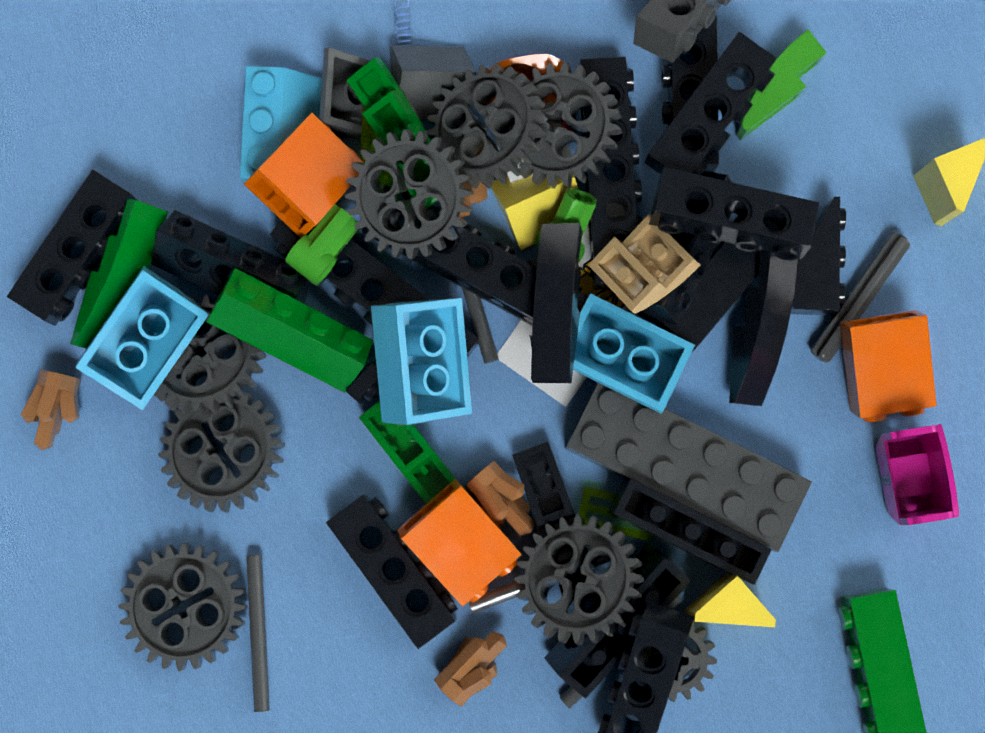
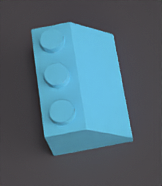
[240,66,322,183]
[75,266,209,410]
[573,293,695,414]
[371,298,472,425]

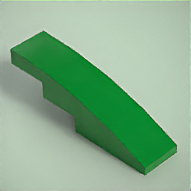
[346,57,438,210]
[70,199,167,349]
[359,401,455,504]

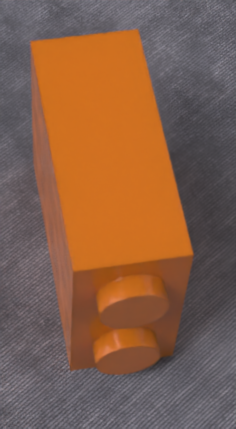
[244,113,364,238]
[840,310,937,422]
[397,478,522,607]

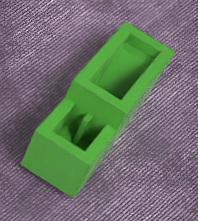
[736,29,827,141]

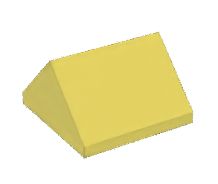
[913,138,985,226]
[491,174,578,251]
[685,573,776,627]

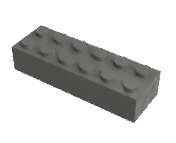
[565,382,812,552]

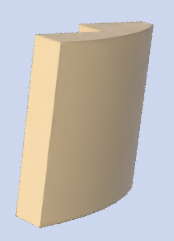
[588,214,701,314]

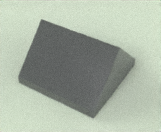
[389,45,476,121]
[319,47,387,140]

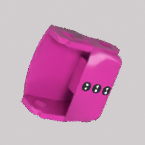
[876,424,959,525]

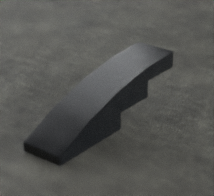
[531,223,583,383]
[729,250,798,406]
[512,442,596,603]

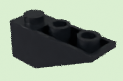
[791,197,846,316]

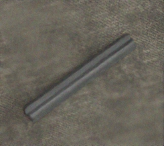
[811,233,910,363]

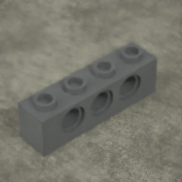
[633,0,731,63]

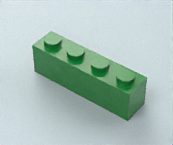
[206,268,373,393]
[838,588,927,733]

